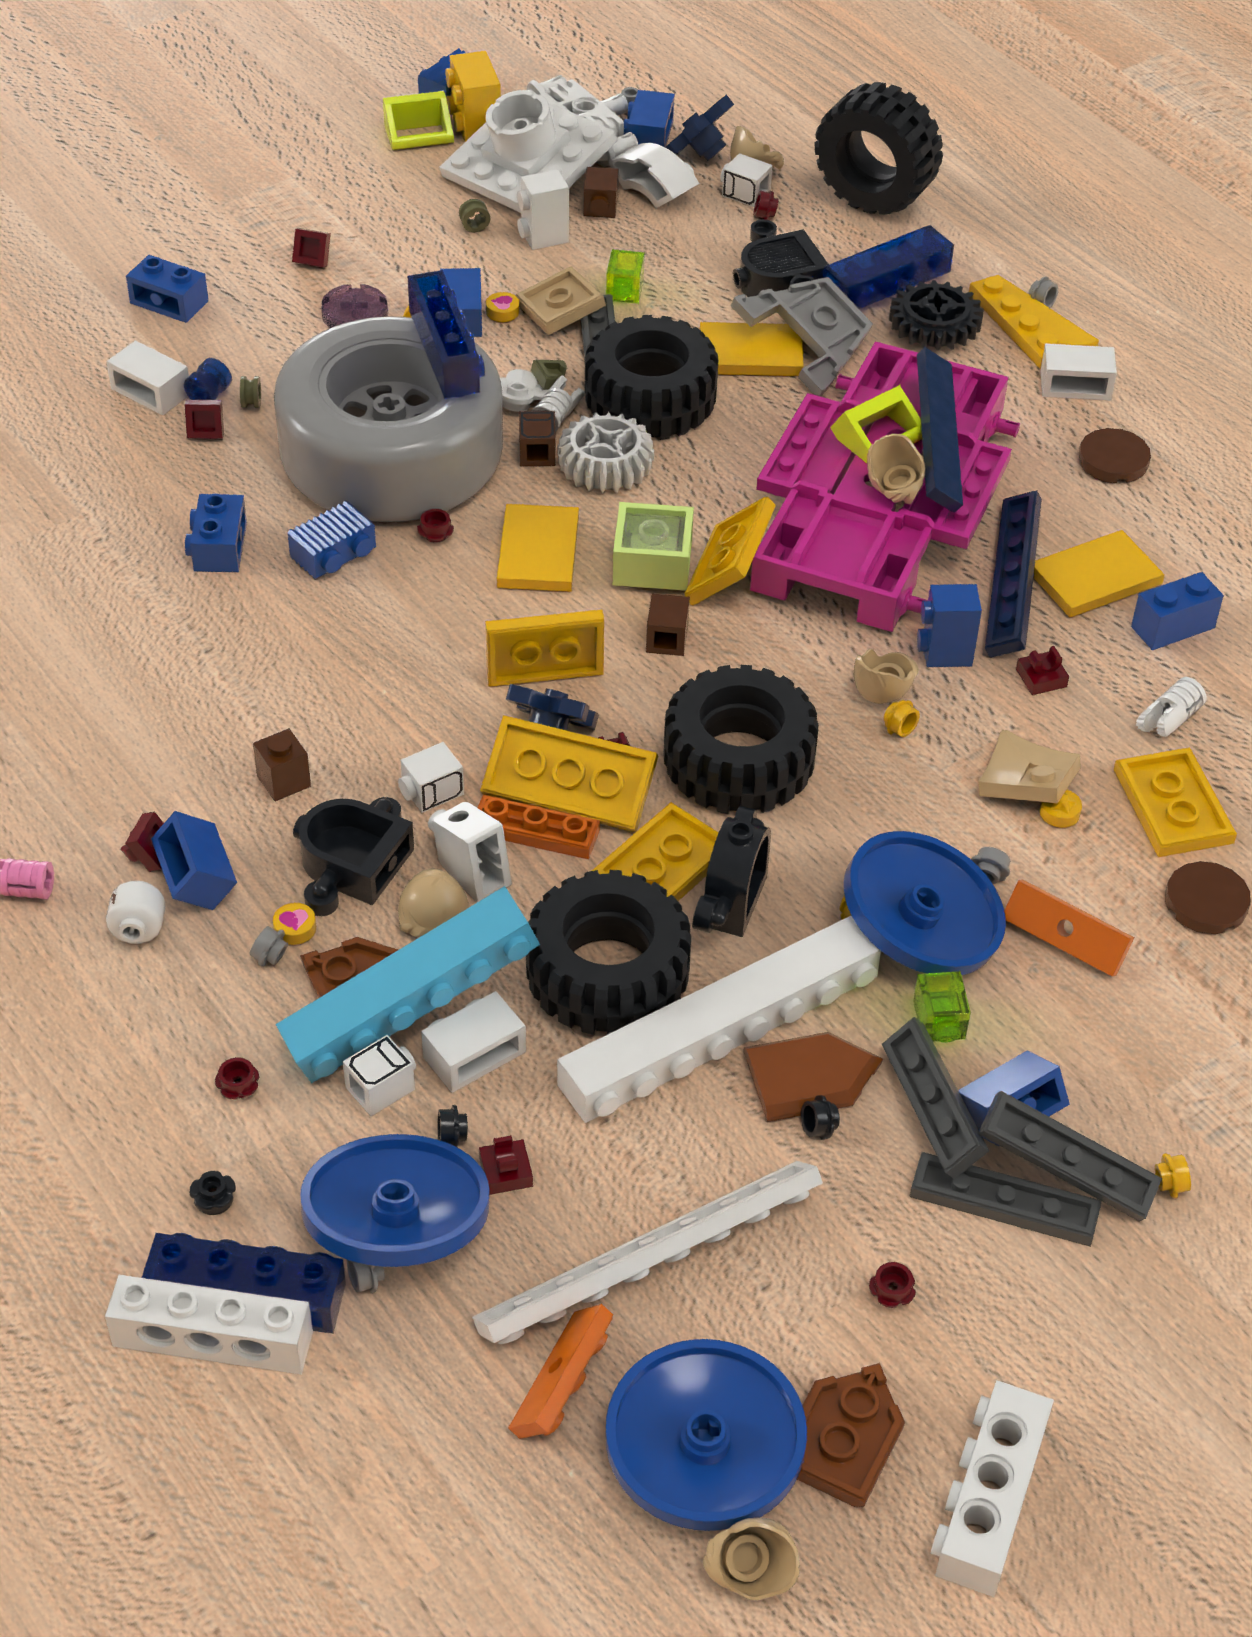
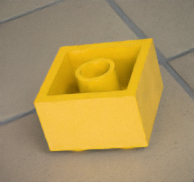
[445,51,501,142]

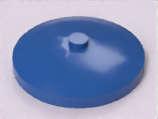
[844,831,1006,977]
[300,1134,489,1267]
[605,1339,807,1531]

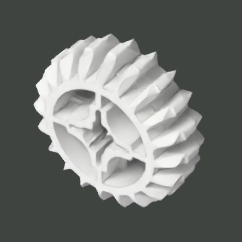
[557,412,654,494]

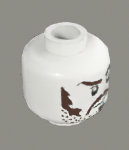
[106,881,165,944]

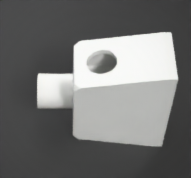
[428,802,512,902]

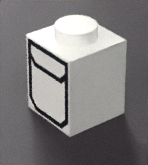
[720,153,773,207]
[398,742,464,813]
[343,1035,416,1116]

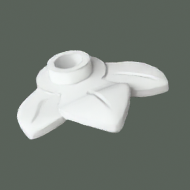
[500,369,549,412]

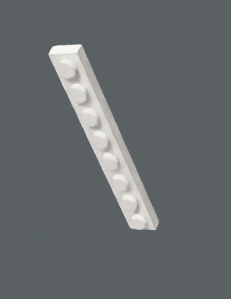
[472,1161,823,1344]

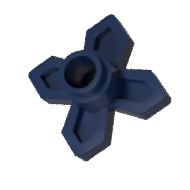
[665,94,734,161]
[506,684,599,731]

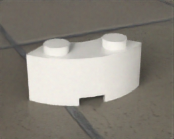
[608,143,700,209]

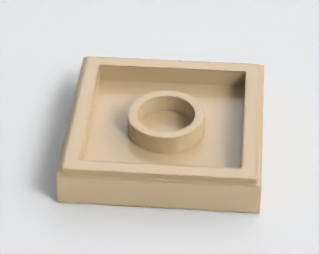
[515,266,606,335]

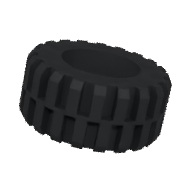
[814,82,943,215]
[585,315,719,440]
[663,665,819,814]
[526,870,692,1035]

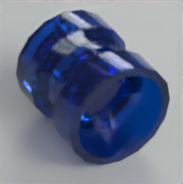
[183,358,232,400]

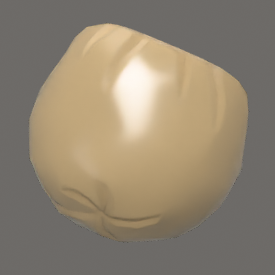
[730,126,784,170]
[867,434,925,505]
[853,649,919,704]
[398,868,469,937]
[703,1518,800,1600]

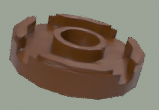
[1079,428,1151,483]
[1165,861,1251,934]

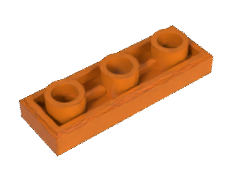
[477,795,600,859]
[1004,879,1135,977]
[508,1304,613,1439]

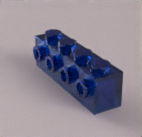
[823,225,954,309]
[407,270,485,399]
[142,1233,346,1334]

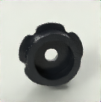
[801,1095,840,1140]
[437,1105,468,1148]
[189,1171,236,1215]

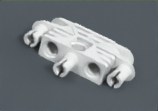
[527,75,638,167]

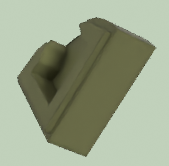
[531,359,567,390]

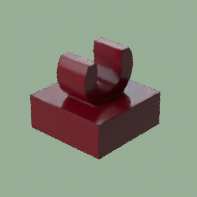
[292,228,331,267]
[184,400,224,439]
[1016,646,1069,695]
[120,811,164,872]
[479,1135,533,1195]

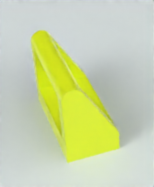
[383,91,454,150]
[830,385,922,463]

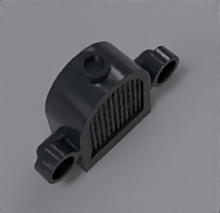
[733,220,831,297]
[293,797,414,916]
[692,805,771,937]

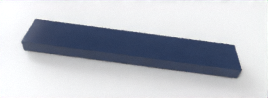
[917,347,963,513]
[985,490,1042,658]

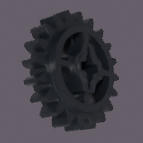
[889,280,984,350]

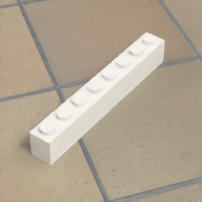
[557,916,881,1123]

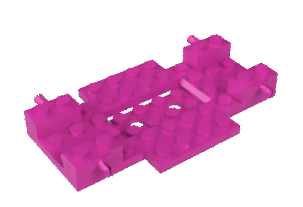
[750,341,1020,632]

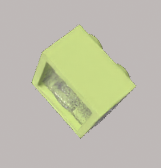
[612,502,694,591]

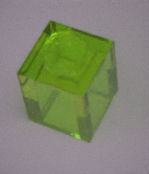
[606,249,645,304]
[913,971,971,1043]

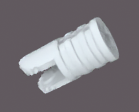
[532,376,585,432]
[1136,677,1207,737]

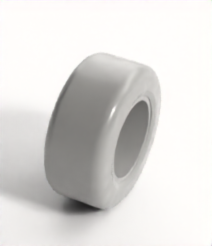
[274,316,503,522]

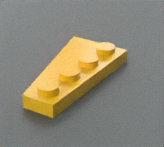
[969,275,1099,369]

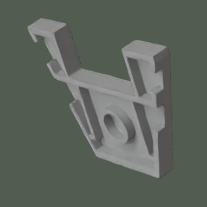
[731,277,873,397]

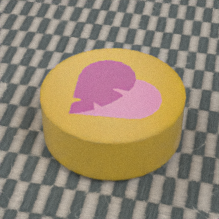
[486,292,519,322]
[273,903,316,945]

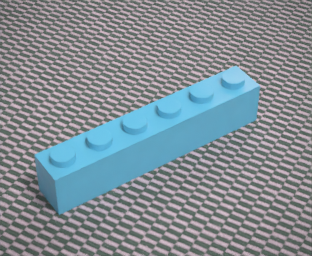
[276,886,540,1083]

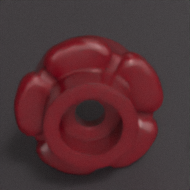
[753,190,779,220]
[417,509,454,542]
[215,1057,260,1100]
[869,1262,916,1308]

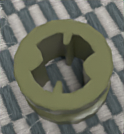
[459,199,491,233]
[240,376,261,408]

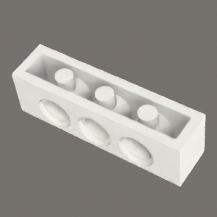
[105,1275,313,1375]
[930,1380,1054,1597]

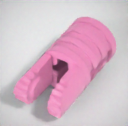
[0,858,54,899]

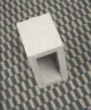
[517,169,569,250]
[106,340,191,415]
[1040,343,1117,401]
[421,991,526,1093]

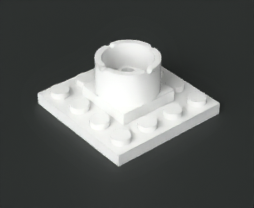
[439,90,617,213]

